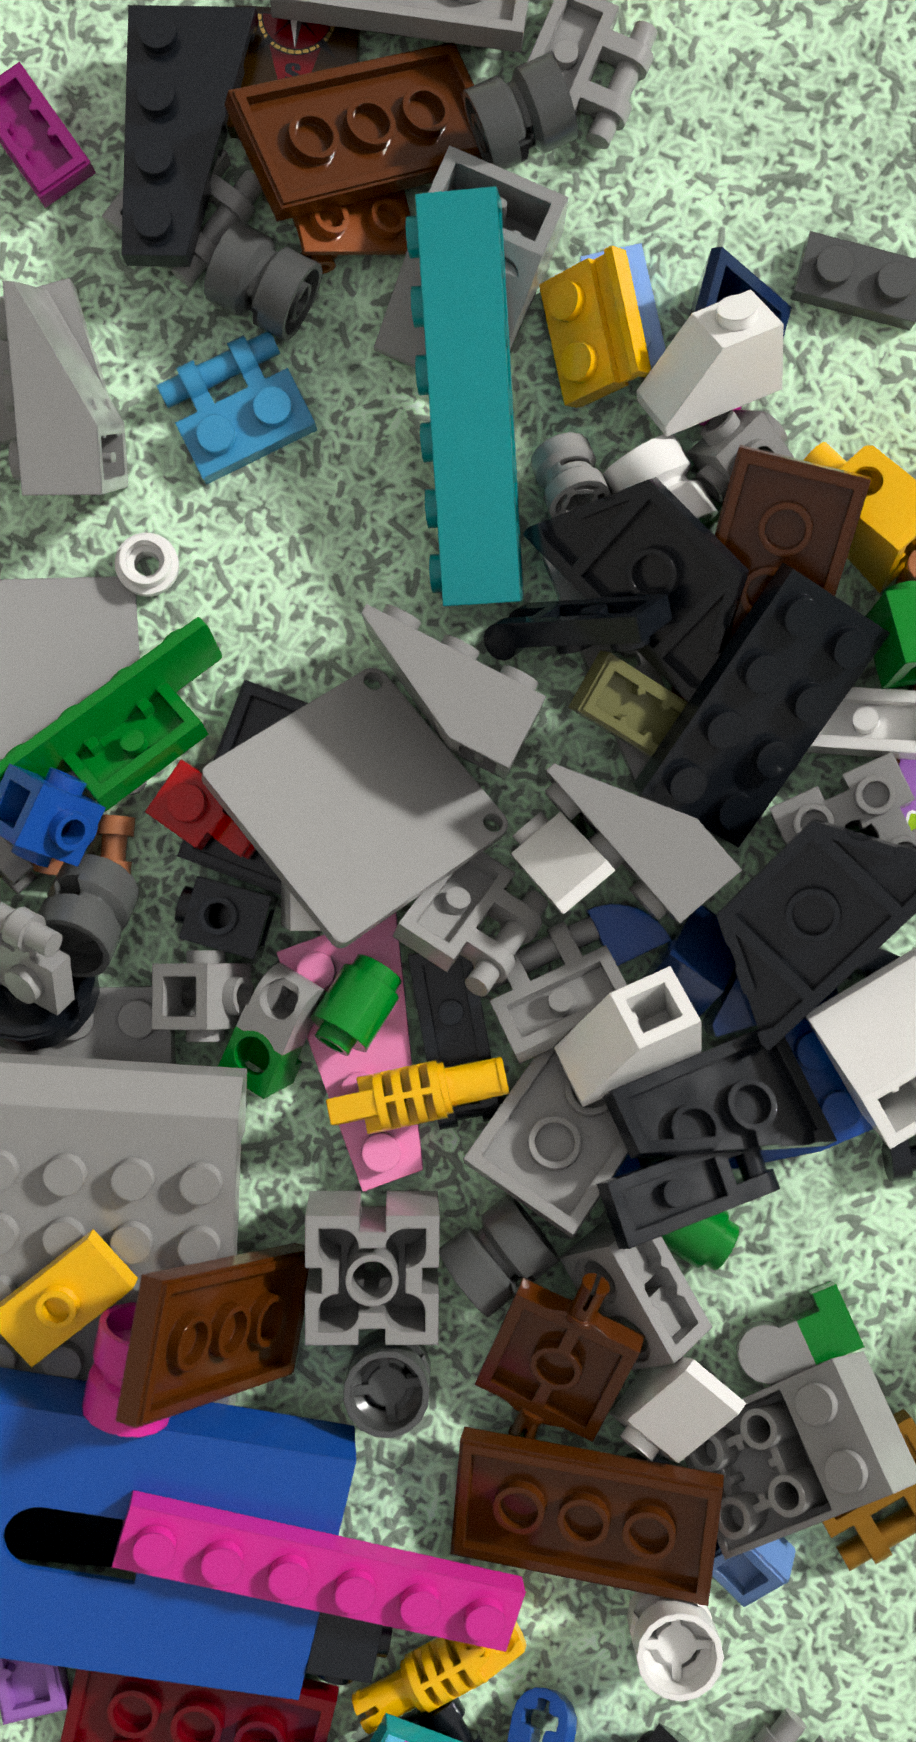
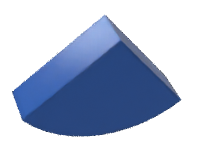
[585,904,671,966]

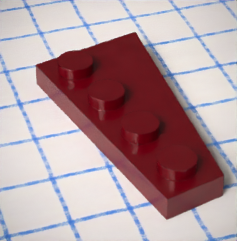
[60,1669,339,1742]

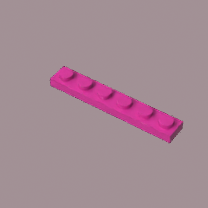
[112,1490,526,1652]

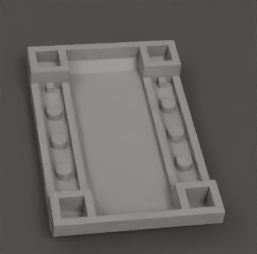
[0,1053,247,1406]

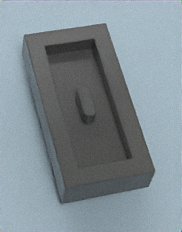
[790,231,916,331]

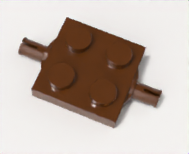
[475,1273,645,1442]

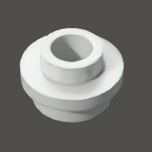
[115,532,179,597]

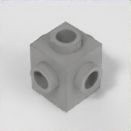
[687,410,794,503]
[152,950,254,1042]

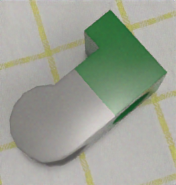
[218,963,326,1099]
[736,1281,864,1384]

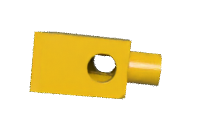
[804,442,916,593]

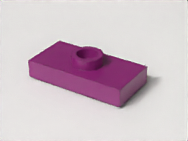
[0,62,96,208]

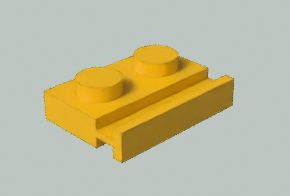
[539,245,651,408]

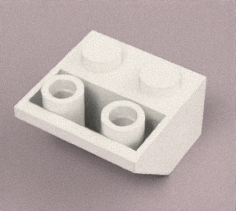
[806,948,916,1149]

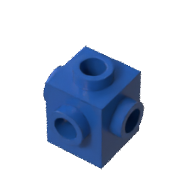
[0,763,106,867]

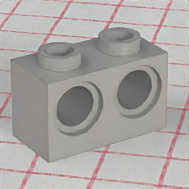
[560,1222,712,1370]

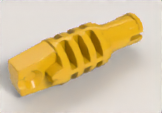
[326,1056,510,1134]
[351,1621,527,1734]

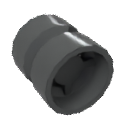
[462,53,578,170]
[204,221,322,341]
[38,854,139,978]
[439,1194,561,1318]
[343,1329,431,1438]

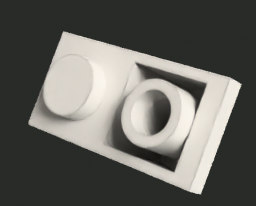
[554,966,702,1107]

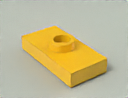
[0,1229,138,1367]

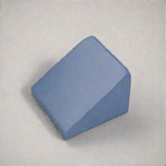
[712,1537,796,1607]

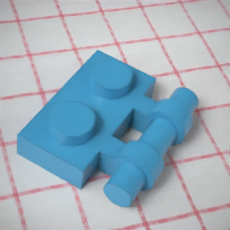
[157,331,317,485]

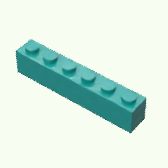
[406,186,524,606]

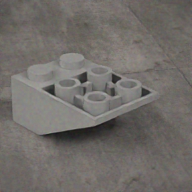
[374,145,569,368]
[0,281,128,496]
[362,604,546,780]
[545,764,742,923]
[684,1351,916,1560]

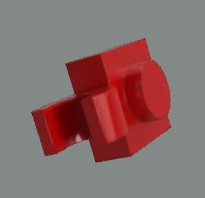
[145,759,256,860]

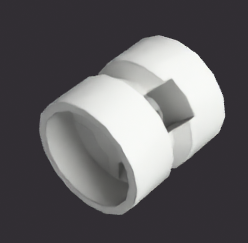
[603,434,718,525]
[627,1592,724,1702]

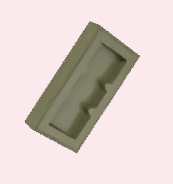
[568,650,688,758]

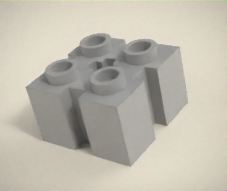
[769,752,916,850]
[305,1191,440,1346]

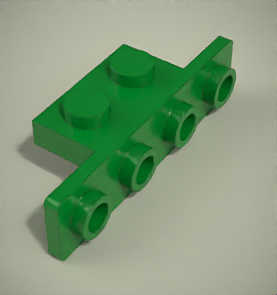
[0,617,222,812]

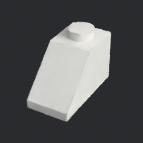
[637,289,783,437]
[511,812,616,914]
[610,1357,746,1463]

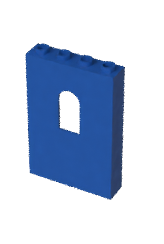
[0,1367,356,1700]

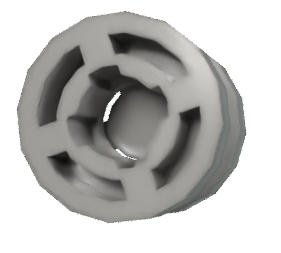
[530,432,610,518]

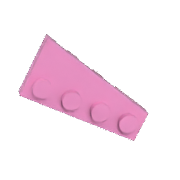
[276,912,423,1192]

